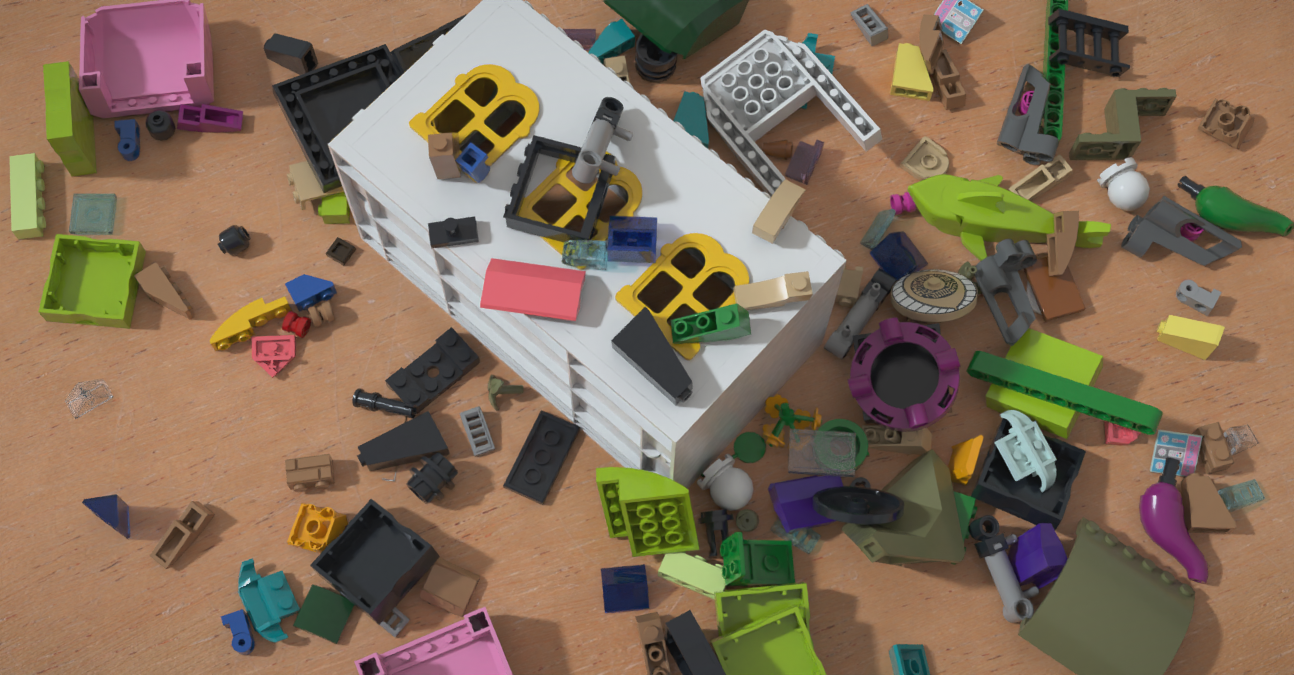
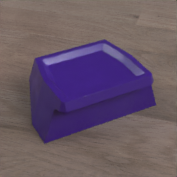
[768,473,843,533]
[1008,523,1068,589]

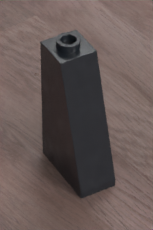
[611,307,693,406]
[357,411,450,471]

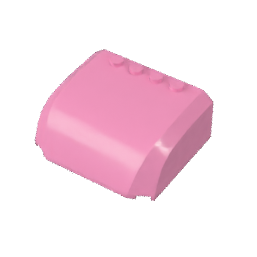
[79,0,214,118]
[354,607,513,675]

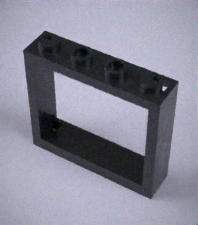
[503,135,615,249]

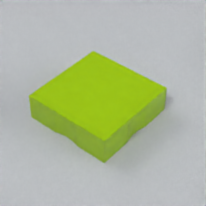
[43,61,97,177]
[38,234,146,329]
[985,328,1103,439]
[714,582,814,649]
[710,605,826,675]

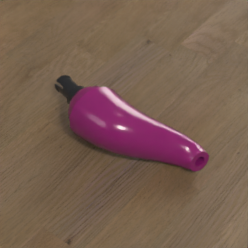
[1139,457,1208,584]

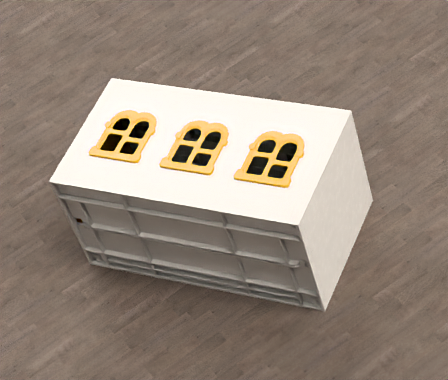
[328,0,846,489]

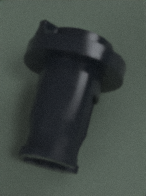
[698,509,734,556]

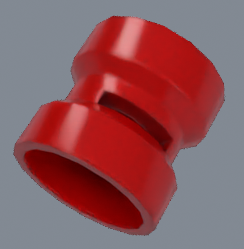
[282,311,311,338]

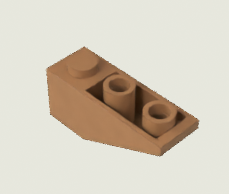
[134,262,193,319]
[635,612,671,675]

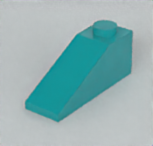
[588,19,635,64]

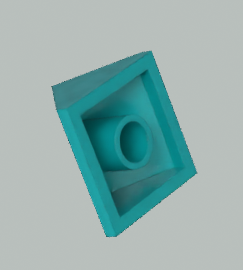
[889,644,930,675]

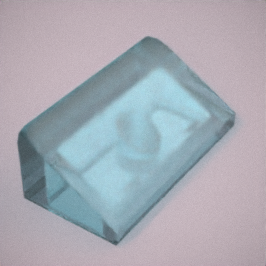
[860,209,896,251]

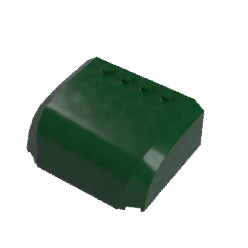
[603,0,749,59]

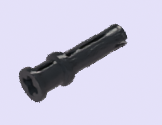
[352,388,418,418]

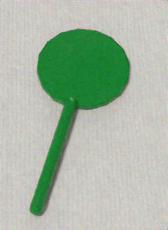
[701,432,766,477]

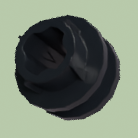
[406,453,458,504]

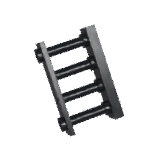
[1048,9,1130,77]

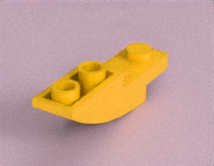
[209,296,292,351]

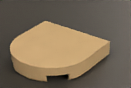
[900,136,949,181]

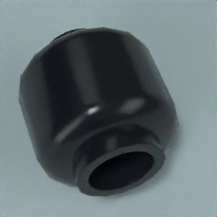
[146,110,176,141]
[218,225,251,256]

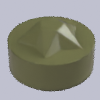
[736,509,759,532]

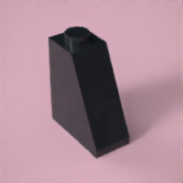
[263,33,319,75]

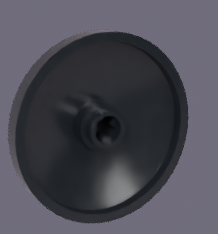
[813,486,904,525]

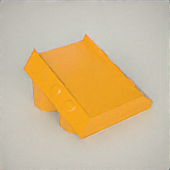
[948,435,984,486]
[287,503,348,554]

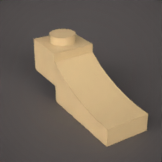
[733,271,813,310]

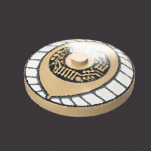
[891,269,977,322]

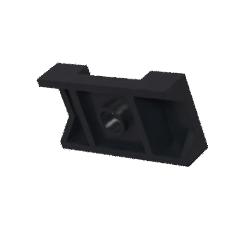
[385,327,480,416]

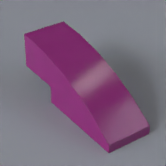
[177,104,243,133]

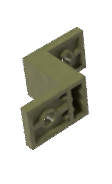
[1069,88,1177,160]

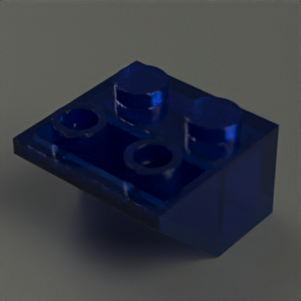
[607,216,657,263]

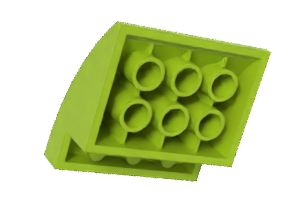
[596,467,699,557]

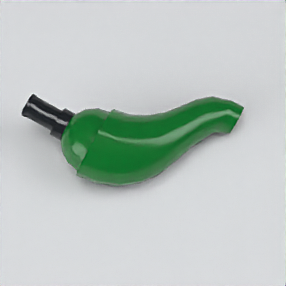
[1178,176,1294,236]

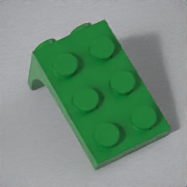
[720,532,795,586]

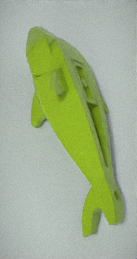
[907,174,1111,261]

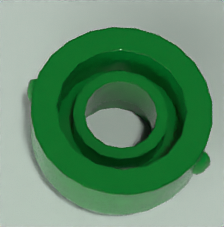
[811,419,869,476]

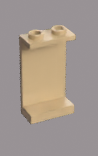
[287,161,344,210]

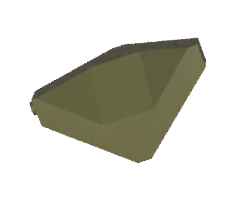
[841,449,965,567]

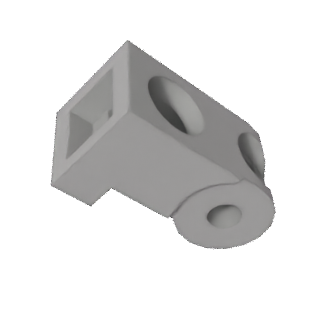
[1176,280,1222,316]

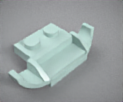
[994,410,1057,492]

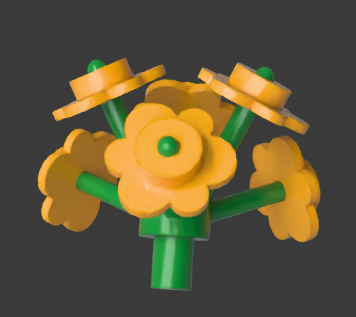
[762,394,822,451]

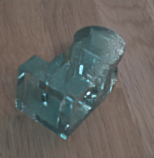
[561,240,608,270]

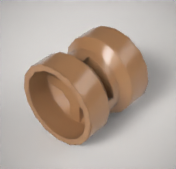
[308,301,335,328]

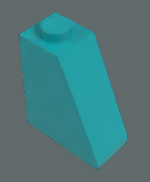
[673,91,709,149]

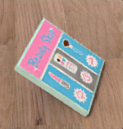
[934,0,984,44]
[1150,430,1203,477]

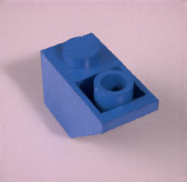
[285,274,337,312]

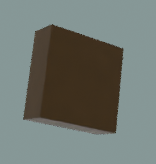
[326,237,356,266]

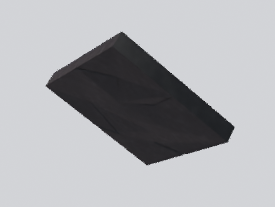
[272,44,402,193]

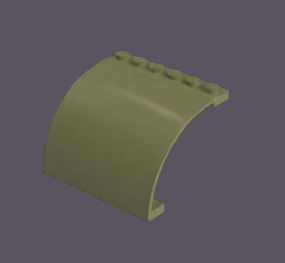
[1018,517,1195,675]

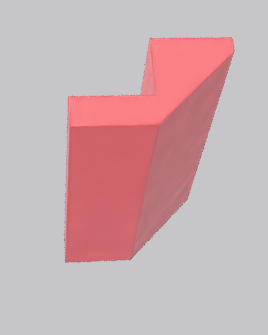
[480,258,586,321]

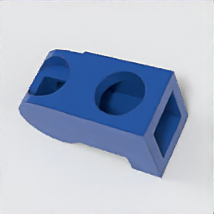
[115,119,140,161]
[455,142,490,183]
[221,609,255,655]

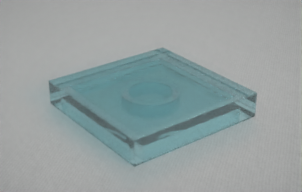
[69,194,117,235]

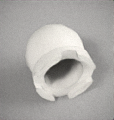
[1097,157,1150,211]
[697,454,754,511]

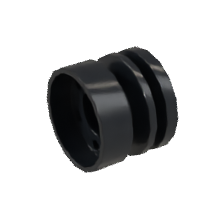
[635,34,678,82]

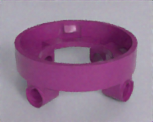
[847,318,961,432]

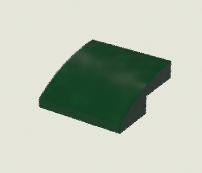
[293,584,354,644]

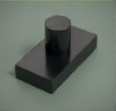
[428,216,479,248]

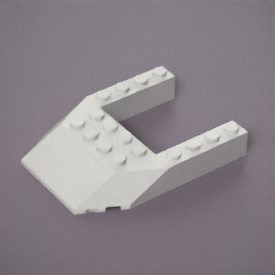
[700,30,882,197]

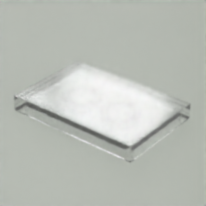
[788,429,856,477]

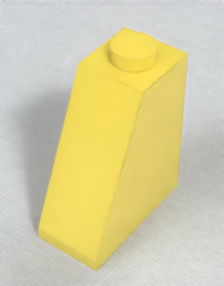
[890,43,933,101]
[1156,315,1225,360]

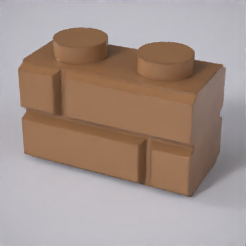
[1192,422,1235,474]
[285,454,335,492]

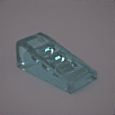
[1218,479,1265,512]
[770,517,821,554]

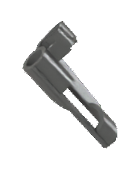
[997,64,1059,165]
[1121,196,1242,266]
[974,239,1037,346]

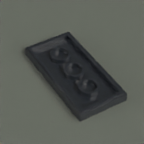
[503,410,580,505]

